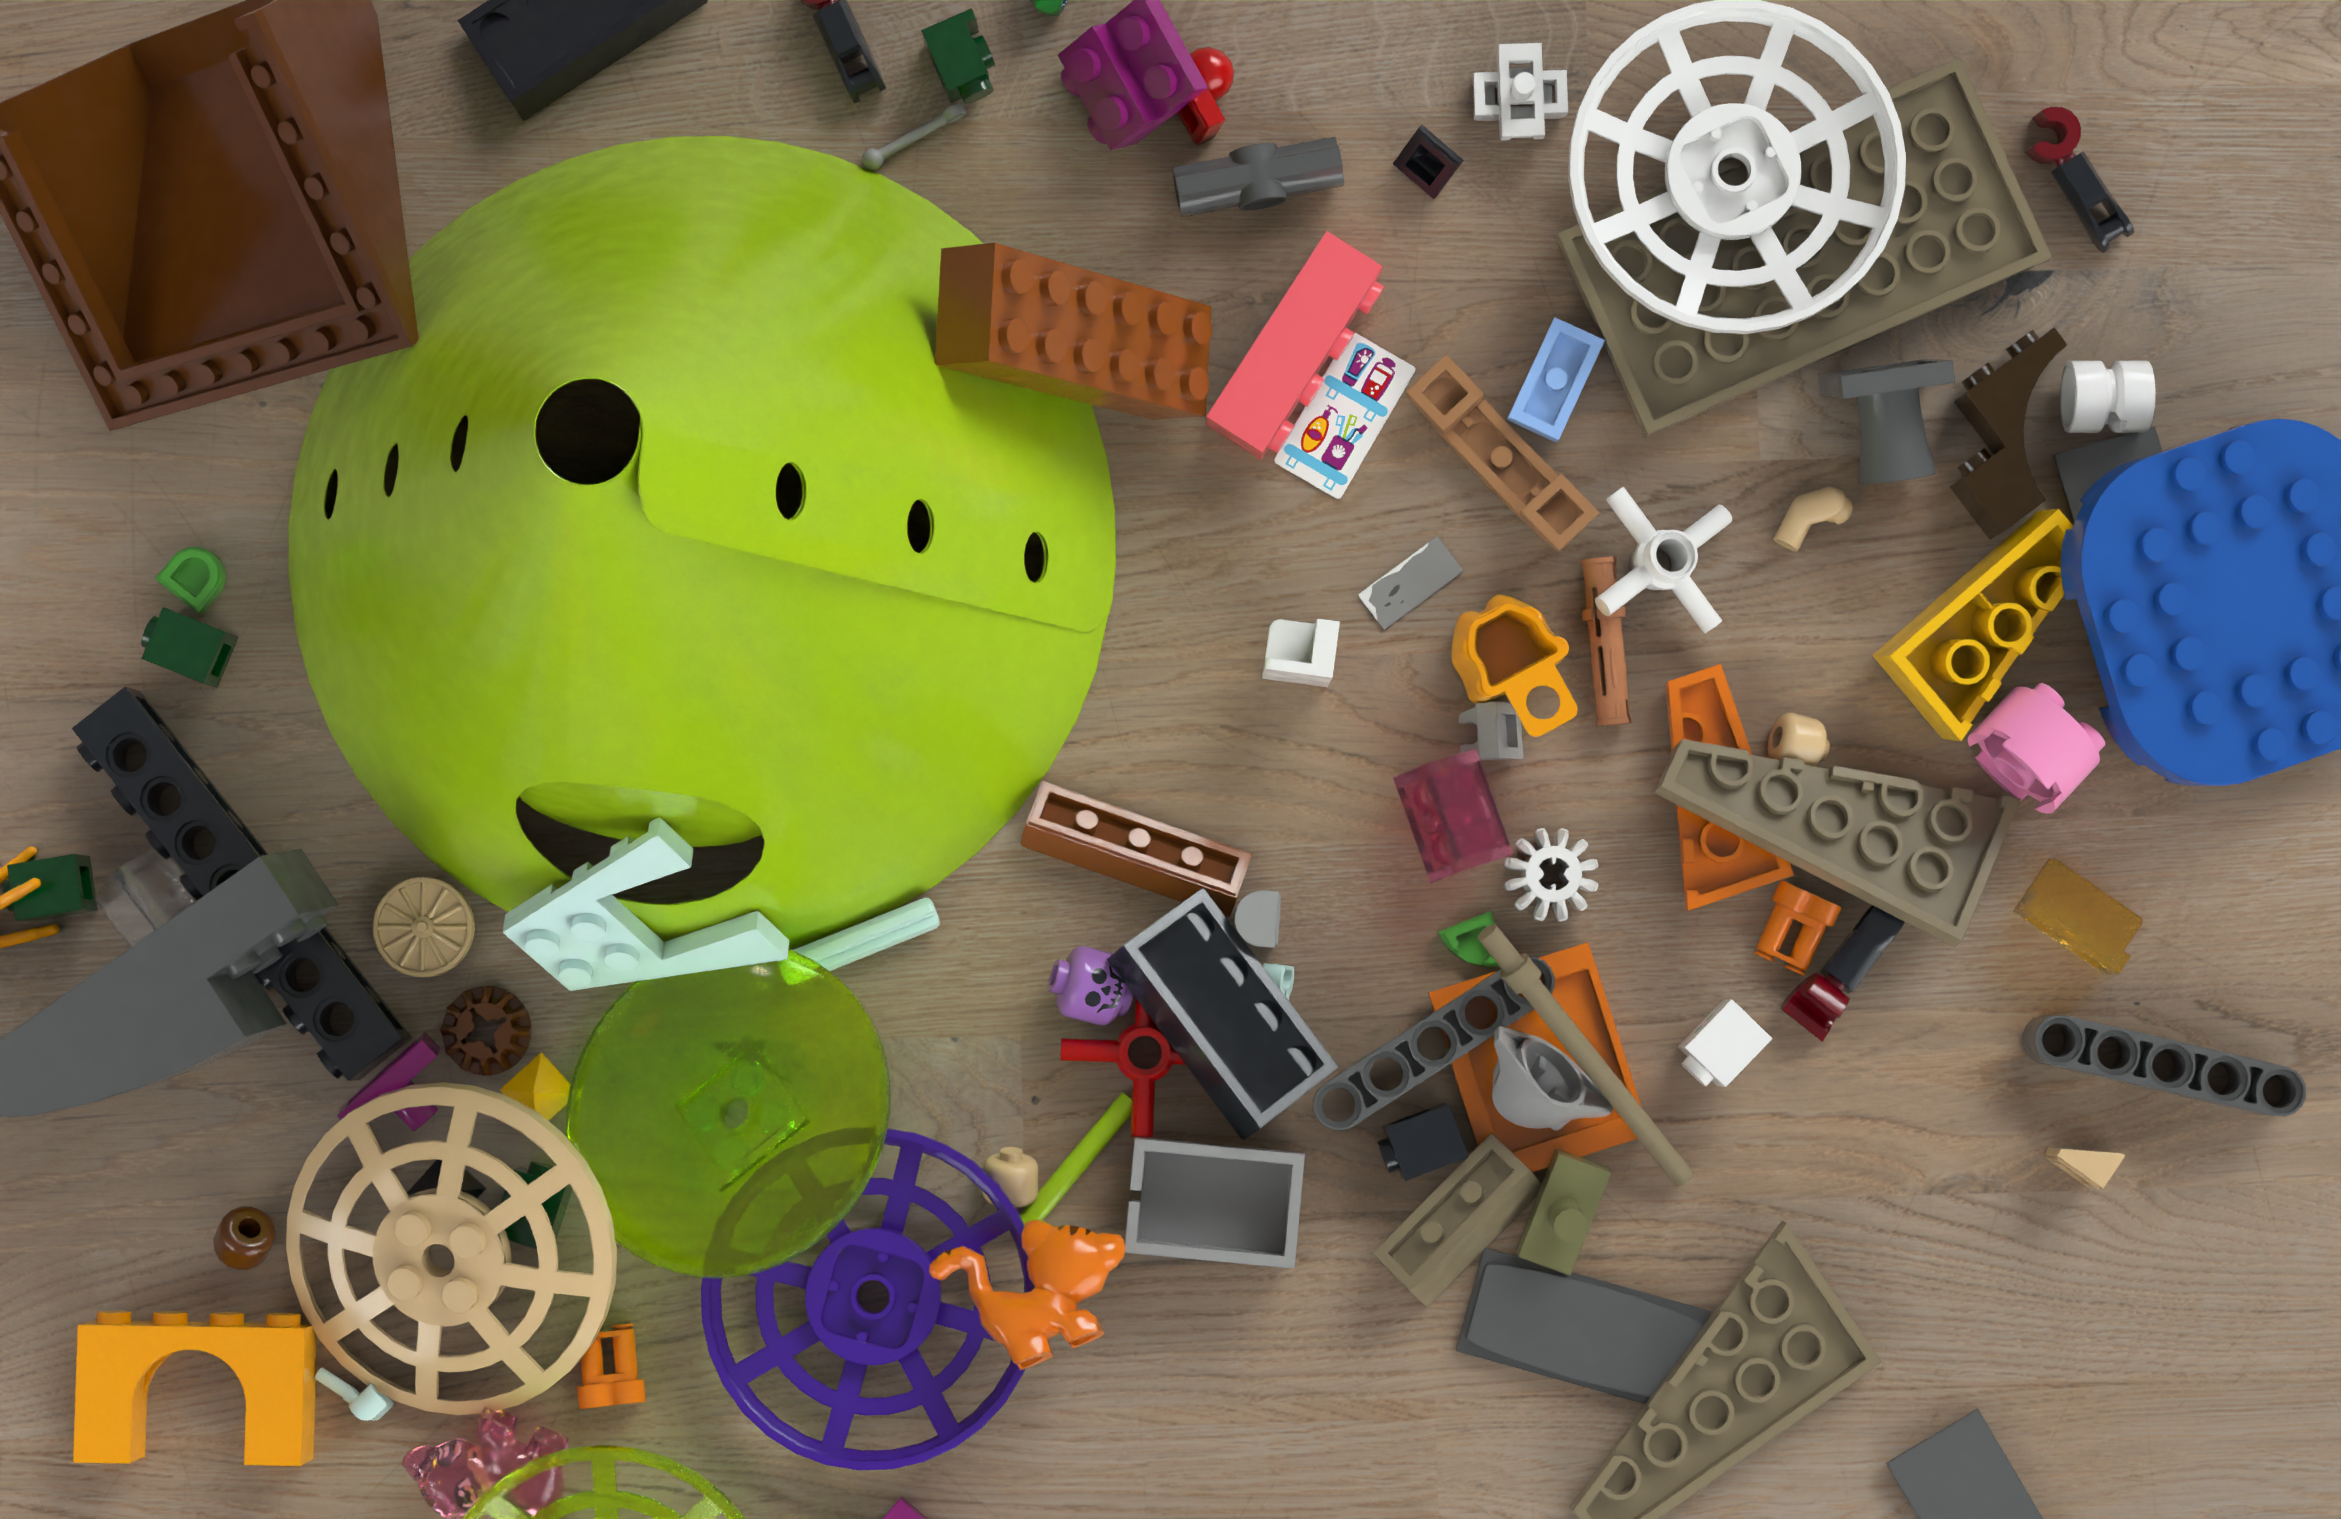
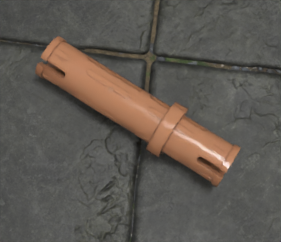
[1581,556,1633,726]

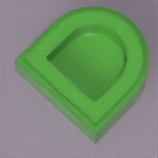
[155,547,226,615]

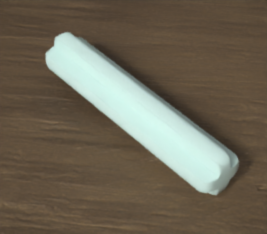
[779,898,940,985]

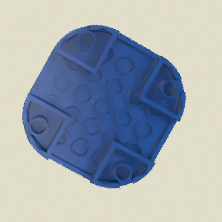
[2061,419,2341,786]

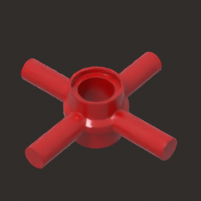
[1060,999,1186,1137]

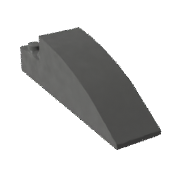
[0,849,339,1117]

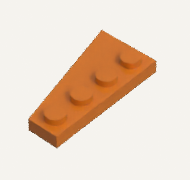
[1665,664,1794,911]

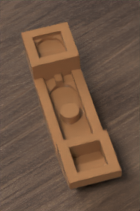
[1405,355,1600,553]

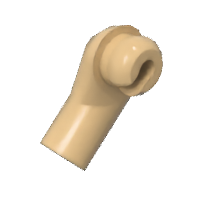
[1773,486,1853,552]

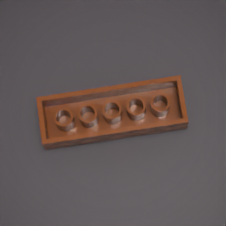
[935,243,1212,420]

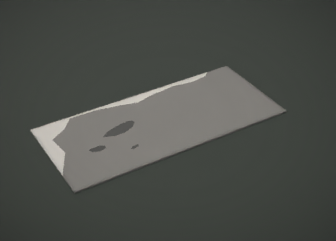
[1358,536,1464,630]

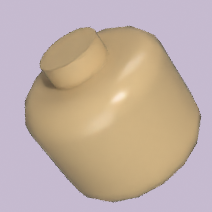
[1767,713,1830,767]
[982,1147,1039,1208]

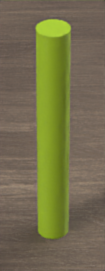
[1020,1092,1132,1225]

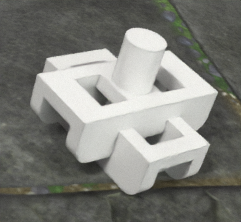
[1472,43,1568,141]

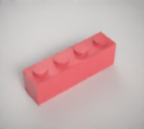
[1205,231,1385,460]

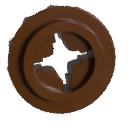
[440,986,532,1076]

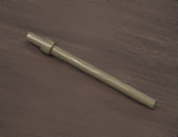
[1478,924,1694,1187]

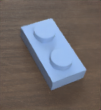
[1507,317,1605,443]

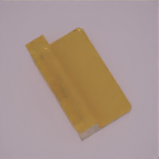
[2013,859,2143,975]

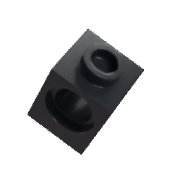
[1377,1102,1469,1181]

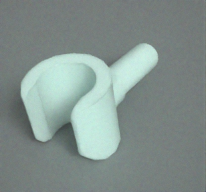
[314,1367,394,1421]

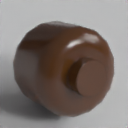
[213,1206,276,1270]

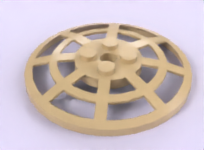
[286,1082,617,1415]

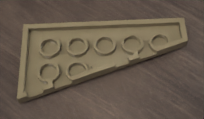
[1654,739,2021,947]
[1570,1220,1882,1519]

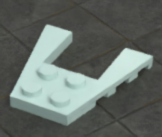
[503,817,789,991]

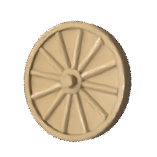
[372,877,475,978]

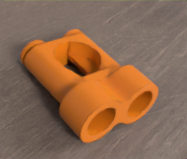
[1753,880,1842,976]
[577,1323,646,1409]

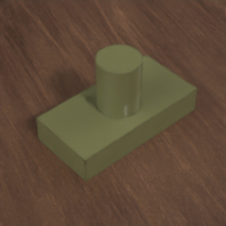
[1516,1149,1611,1276]

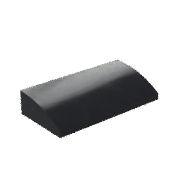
[457,0,708,121]
[1107,888,1339,1140]

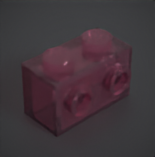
[1393,749,1513,883]

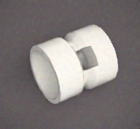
[2060,361,2156,433]

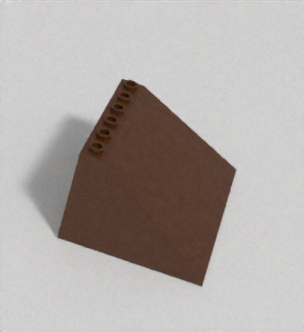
[0,0,419,431]

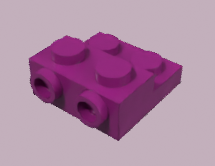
[1058,0,1208,151]

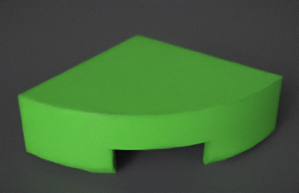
[1437,911,1499,967]

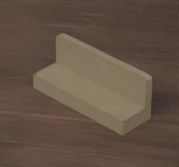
[1373,1133,1542,1307]

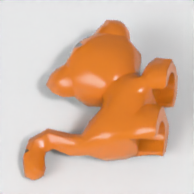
[929,1220,1125,1370]

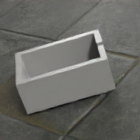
[1125,1137,1305,1269]

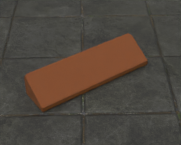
[1020,781,1252,917]

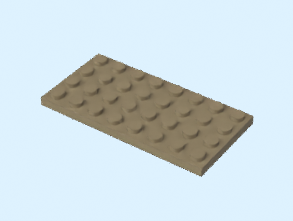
[1555,58,2052,438]

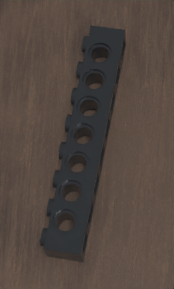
[72,687,412,1081]

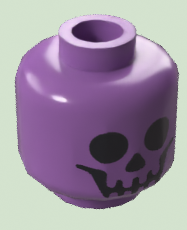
[1048,946,1133,1026]

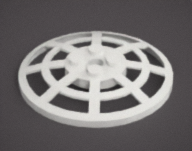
[1568,0,1906,334]

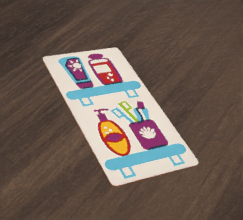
[1274,333,1416,499]

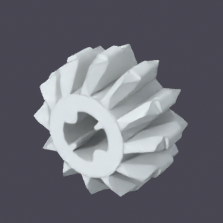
[1504,828,1599,922]

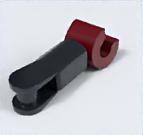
[800,0,886,103]
[2025,107,2134,253]
[1780,905,1905,1042]

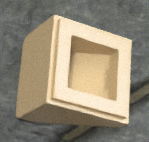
[2044,1147,2125,1189]

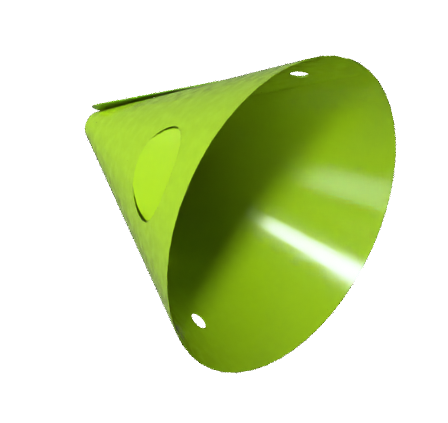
[288,136,1116,949]

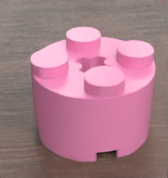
[1967,683,2106,814]

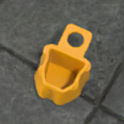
[1451,595,1578,737]

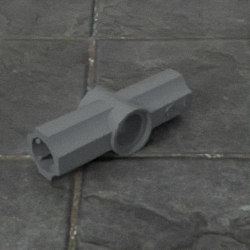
[1172,137,1344,217]

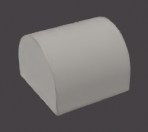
[1234,890,1281,948]

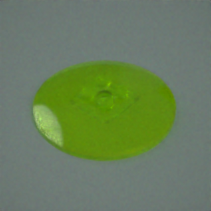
[566,949,891,1279]

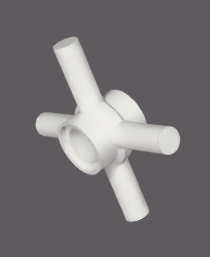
[1595,486,1732,634]

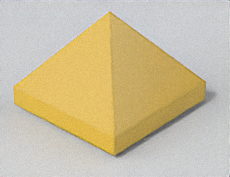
[500,1052,579,1121]

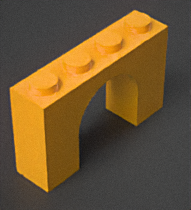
[73,1310,317,1466]

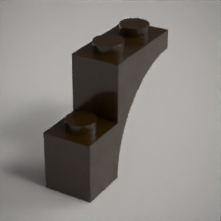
[1950,327,2068,540]

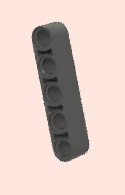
[1313,956,1555,1130]
[2022,1015,2306,1117]

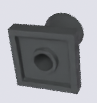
[1818,359,1955,484]

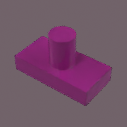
[337,1032,440,1132]

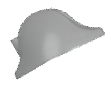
[1492,1026,1613,1131]

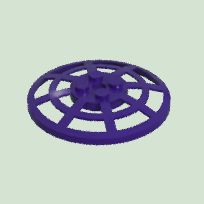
[701,1127,1035,1470]

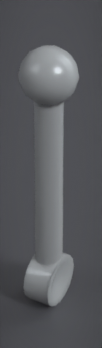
[862,103,966,170]

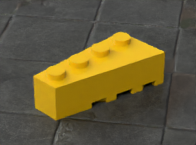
[1872,509,2073,741]

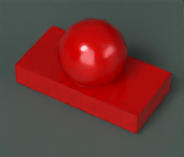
[1177,47,1234,146]

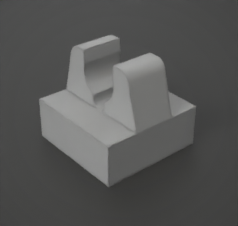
[1458,702,1523,761]

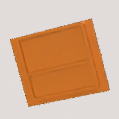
[1428,942,1642,1172]

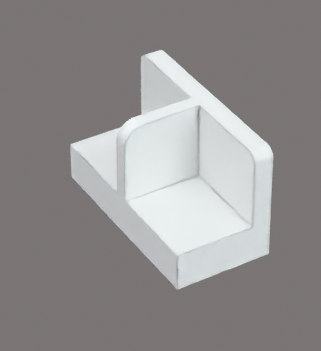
[1262,619,1340,687]

